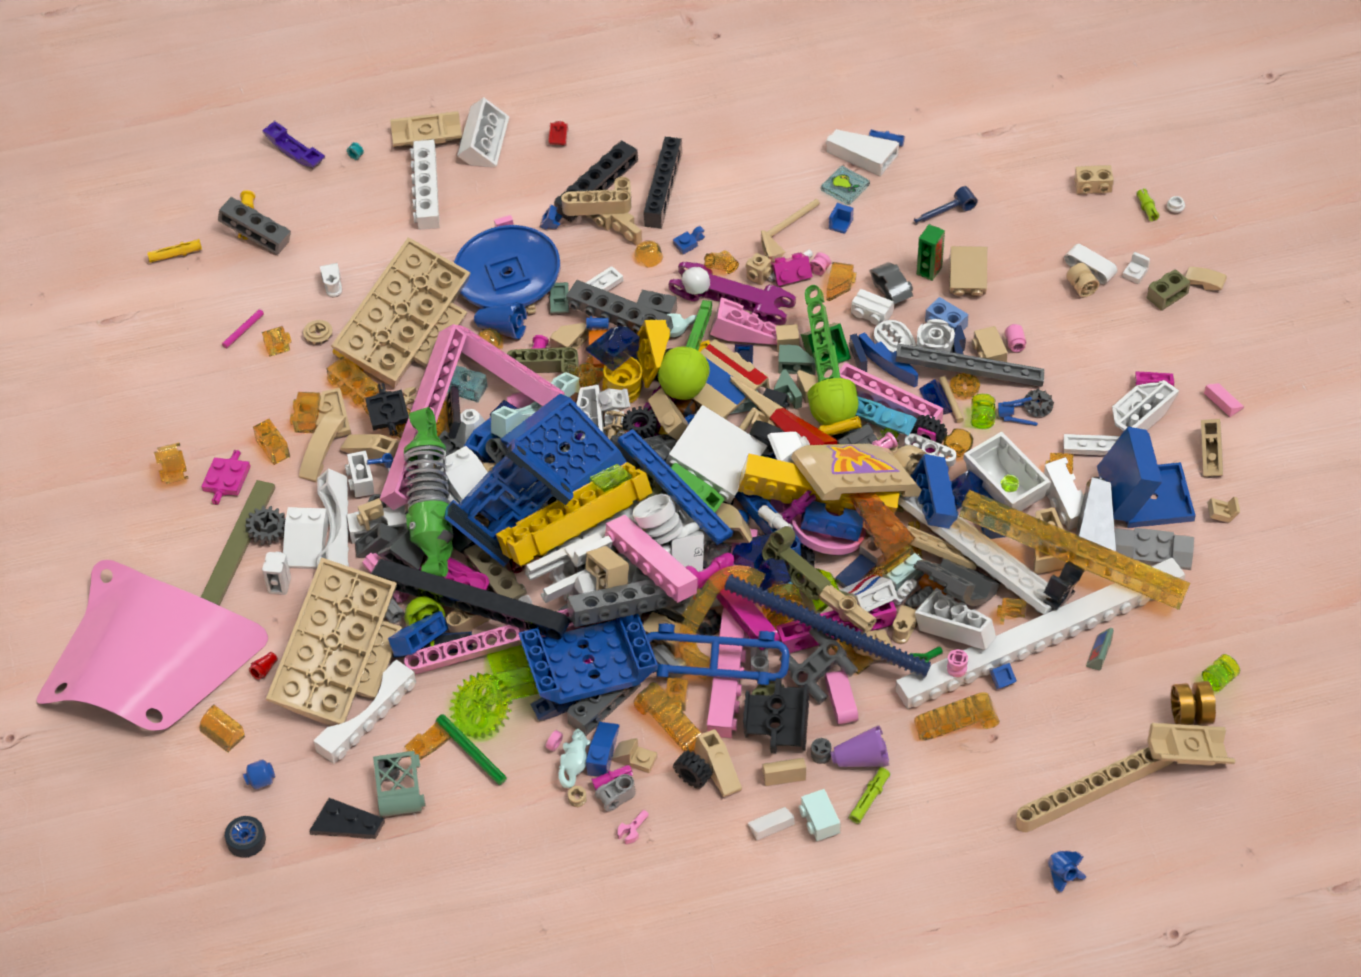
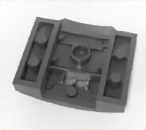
[913,559,1001,606]

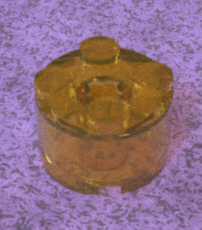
[154,442,189,484]

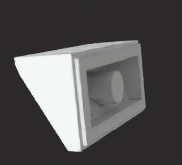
[748,807,794,840]

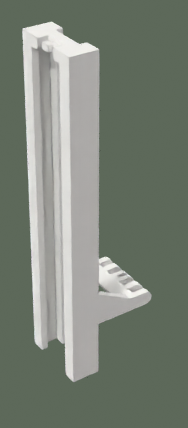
[525,498,694,603]

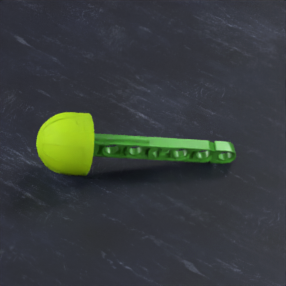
[804,285,858,426]
[658,300,712,400]

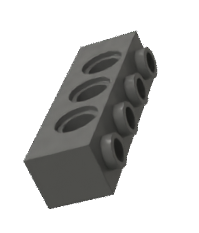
[218,197,291,255]

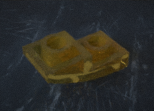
[404,722,451,760]

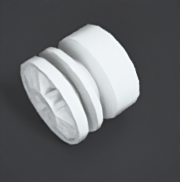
[633,494,683,545]

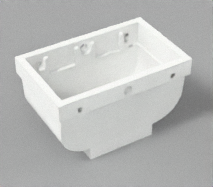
[963,432,1051,518]

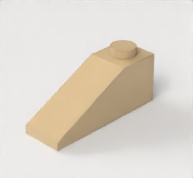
[648,388,689,441]
[1201,419,1223,477]

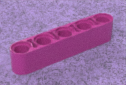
[707,571,780,650]

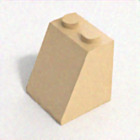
[949,246,987,296]

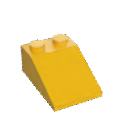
[634,320,670,388]

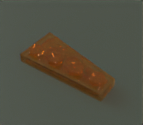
[848,492,915,562]

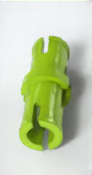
[1136,188,1160,221]

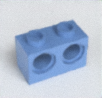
[925,297,969,333]

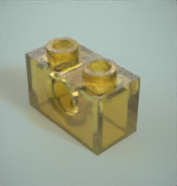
[290,392,321,433]
[253,419,290,465]

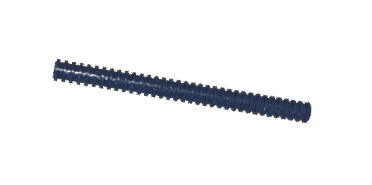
[724,574,931,679]

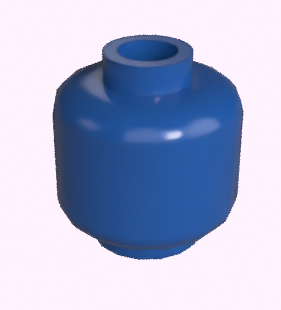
[243,760,276,789]

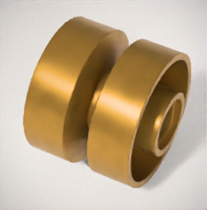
[1170,681,1216,725]

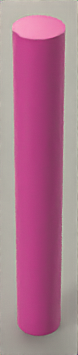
[222,309,264,348]

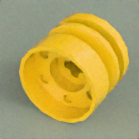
[602,355,643,404]

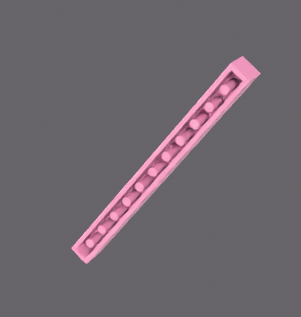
[380,324,467,510]
[707,529,761,738]

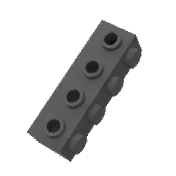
[567,684,641,736]

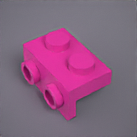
[771,252,813,286]

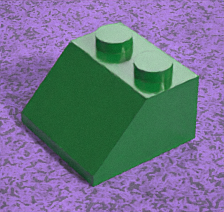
[800,323,851,363]

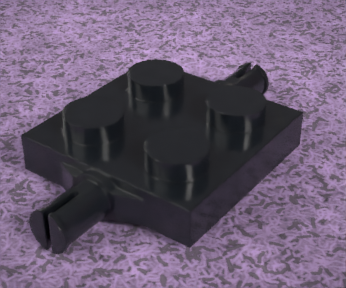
[365,383,409,436]

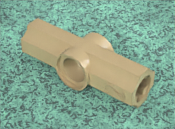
[819,585,876,633]

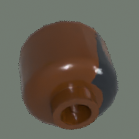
[674,399,697,418]

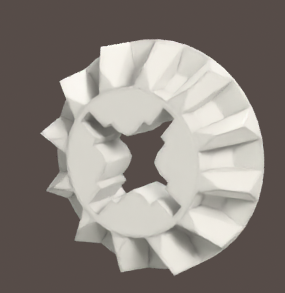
[893,578,917,605]

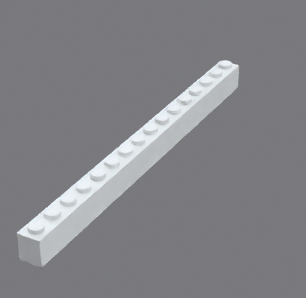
[896,558,1185,710]

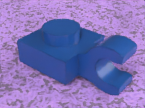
[673,226,705,255]

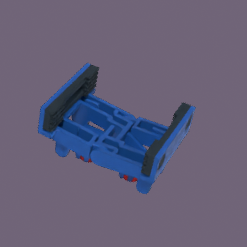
[445,438,573,566]

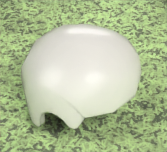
[682,267,710,294]

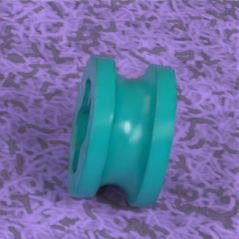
[346,142,364,160]

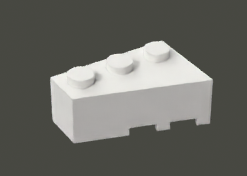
[1044,457,1084,530]

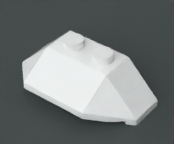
[1112,380,1179,431]

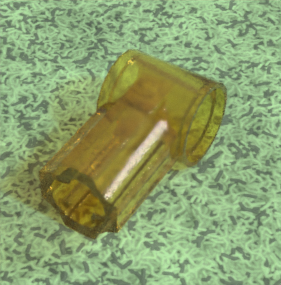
[704,250,739,274]

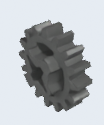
[245,506,286,545]

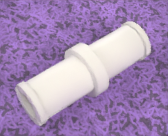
[758,505,793,530]

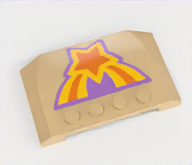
[791,444,922,500]

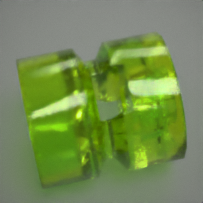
[970,394,996,429]
[1201,654,1240,692]

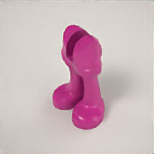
[685,553,734,592]

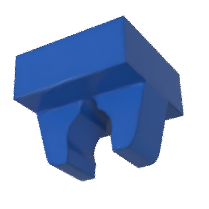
[540,205,562,230]

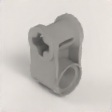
[595,774,636,812]

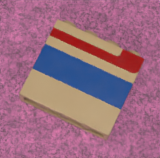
[691,339,770,421]

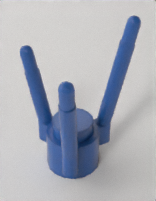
[998,397,1040,426]

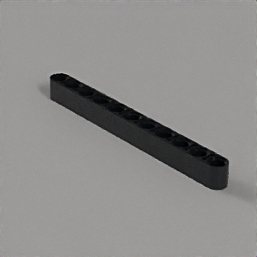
[371,559,570,640]

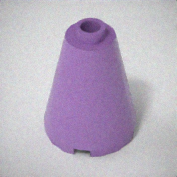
[831,725,890,767]

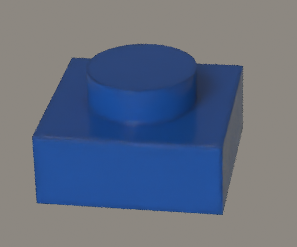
[989,663,1017,689]

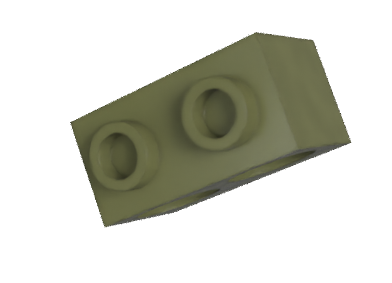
[1147,269,1190,311]

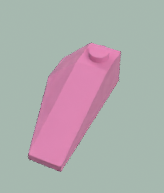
[710,297,777,345]

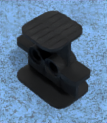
[743,678,809,754]

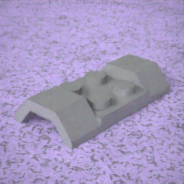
[1112,528,1194,570]

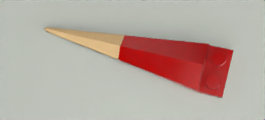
[730,376,838,445]

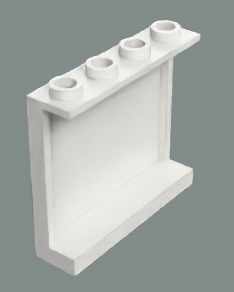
[665,405,767,504]

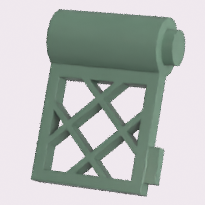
[373,751,426,817]

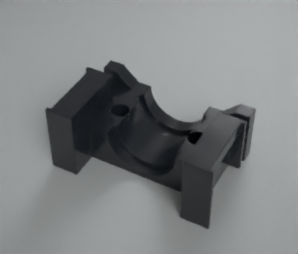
[1043,561,1085,610]

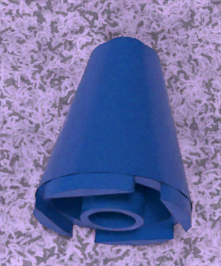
[474,302,527,339]

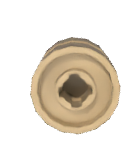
[1066,263,1100,297]

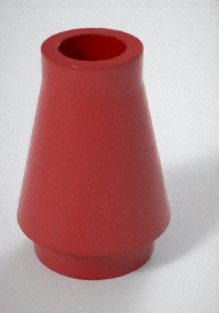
[249,652,278,680]

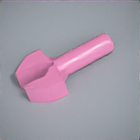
[618,810,649,844]

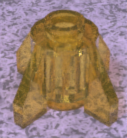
[567,355,604,388]

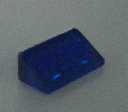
[919,379,952,415]

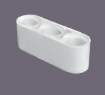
[1064,244,1118,284]

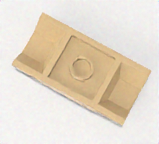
[390,111,462,147]
[1147,723,1236,765]

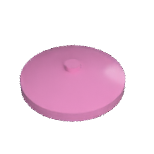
[789,512,866,555]

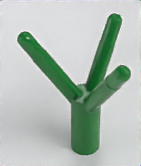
[909,646,943,663]

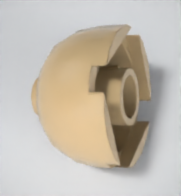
[893,445,926,475]

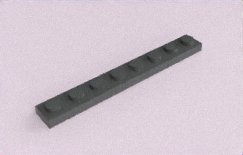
[895,343,1044,387]

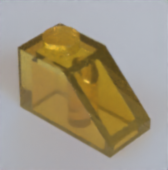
[826,262,857,301]

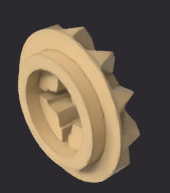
[303,320,332,345]

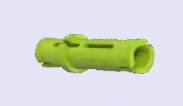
[849,767,891,824]

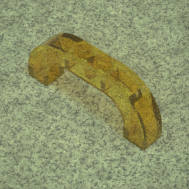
[678,565,765,681]

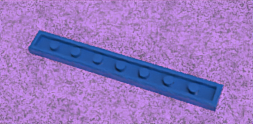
[617,429,733,545]

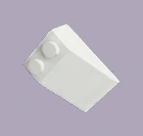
[434,446,488,502]
[283,507,329,569]

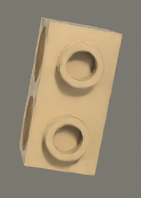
[1074,165,1114,194]

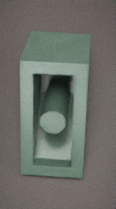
[778,344,816,375]

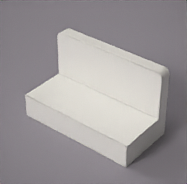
[565,533,612,567]

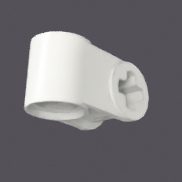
[320,263,342,297]

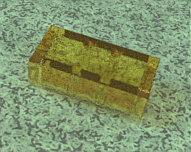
[199,704,245,753]

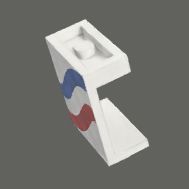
[839,575,898,612]

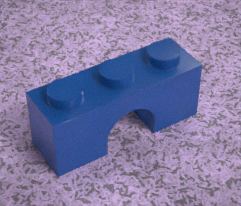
[801,501,864,542]

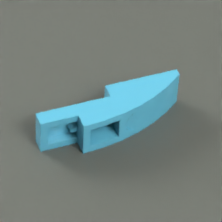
[855,396,917,436]

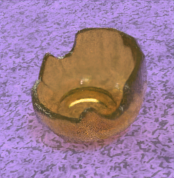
[634,240,663,267]
[477,328,504,349]
[943,428,974,458]

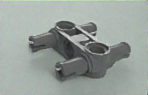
[779,628,858,704]

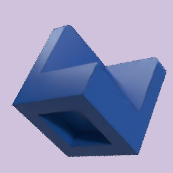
[829,203,854,234]

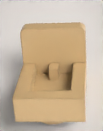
[1207,497,1240,523]

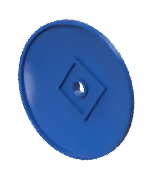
[454,225,561,308]

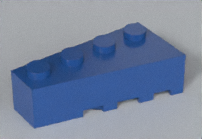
[910,454,958,529]

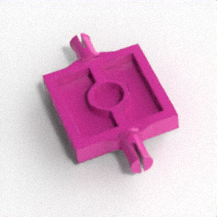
[201,450,251,505]

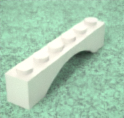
[317,468,349,567]
[314,660,416,764]

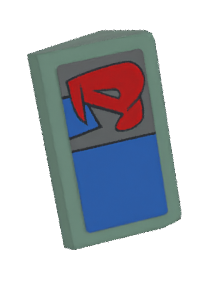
[1086,628,1114,671]

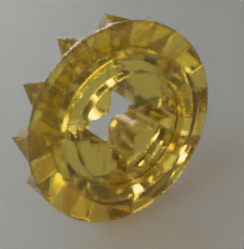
[950,373,980,399]

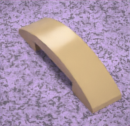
[299,412,346,483]

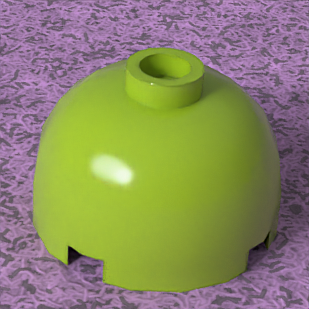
[404,597,445,626]

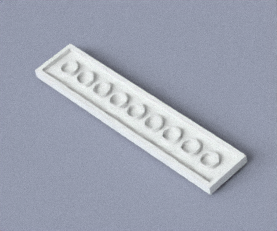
[898,496,1068,615]

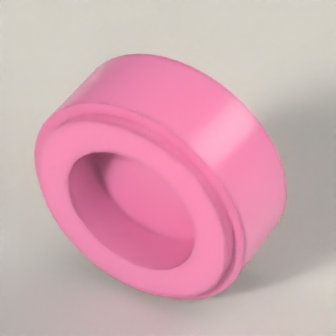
[546,730,563,751]

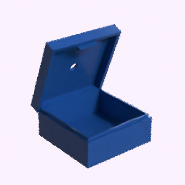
[1097,427,1196,528]

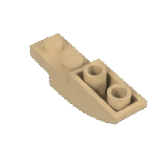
[585,213,642,245]

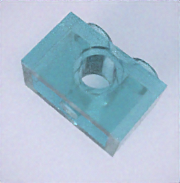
[447,366,488,402]

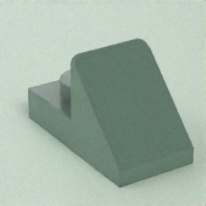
[774,369,802,409]

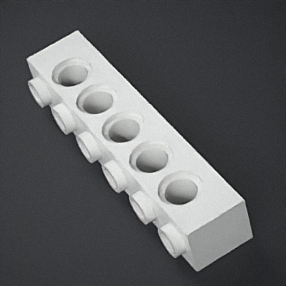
[411,140,440,230]

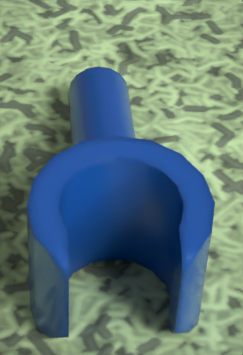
[367,453,393,468]

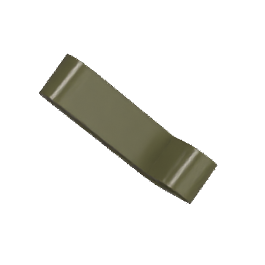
[507,347,579,377]
[762,526,831,600]

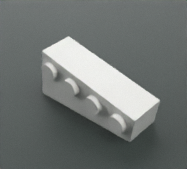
[567,385,606,450]
[915,588,996,650]

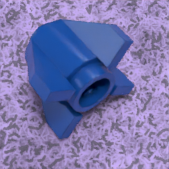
[1048,851,1087,892]

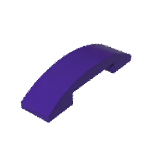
[263,120,325,168]

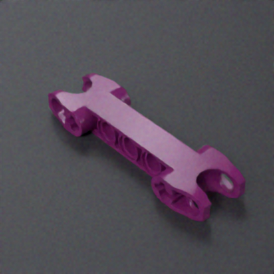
[668,262,796,325]

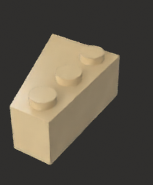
[1034,507,1073,574]

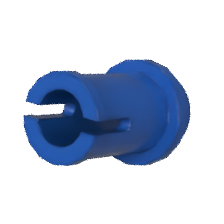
[586,316,609,331]

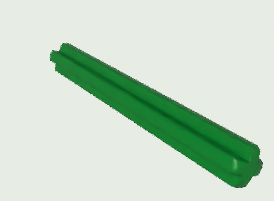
[436,714,507,785]

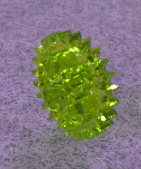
[449,673,513,739]

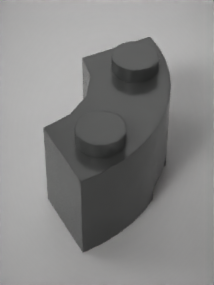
[869,262,913,304]

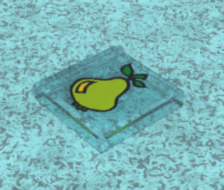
[821,165,870,205]

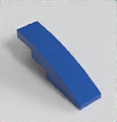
[858,332,918,387]

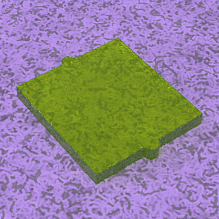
[589,464,632,492]

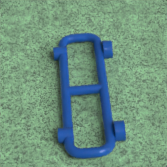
[647,623,790,685]

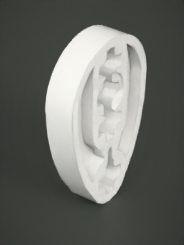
[874,320,916,353]

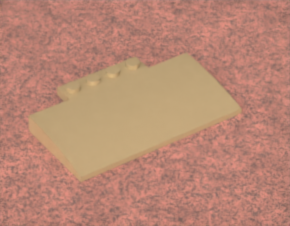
[331,237,471,388]
[266,557,402,726]

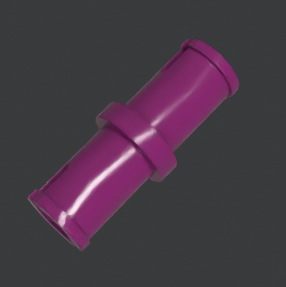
[780,490,816,523]

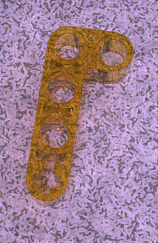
[633,682,702,752]
[914,692,1000,741]

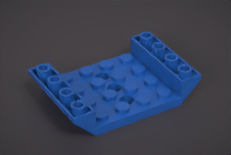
[501,394,627,491]
[519,614,658,704]

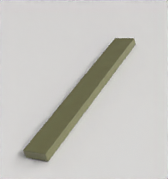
[201,480,275,606]

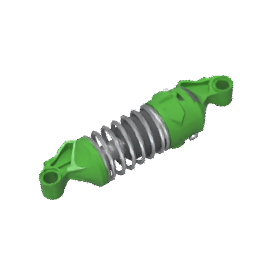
[404,407,453,577]

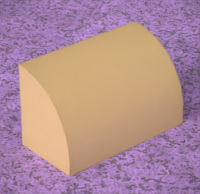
[762,758,806,786]

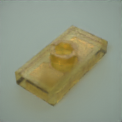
[831,639,873,675]

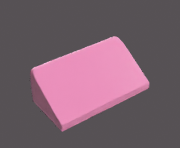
[1204,383,1244,417]

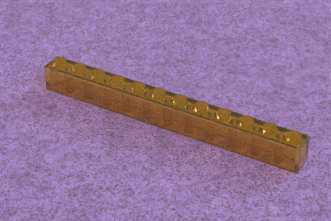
[959,490,1191,610]

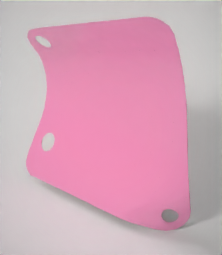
[37,560,268,730]

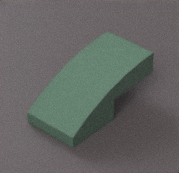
[550,282,569,313]

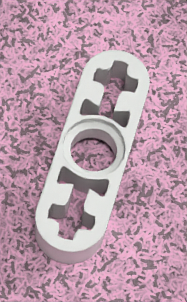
[904,434,956,467]

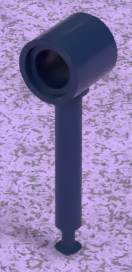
[913,186,978,224]

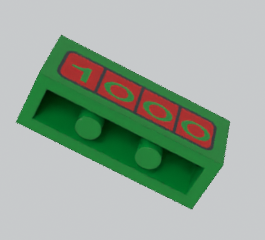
[916,224,945,281]

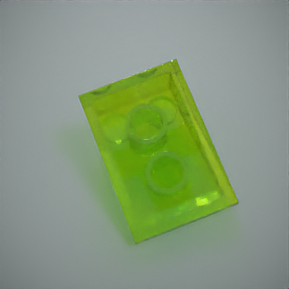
[486,645,538,703]

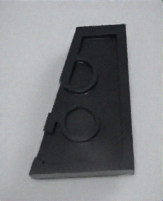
[309,798,385,839]

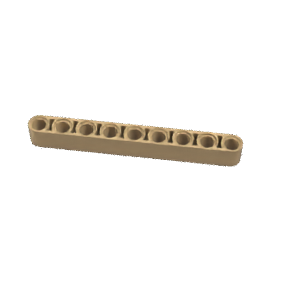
[1016,746,1175,832]

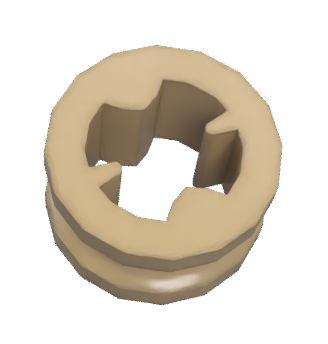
[568,786,587,807]

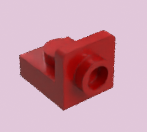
[549,121,569,145]

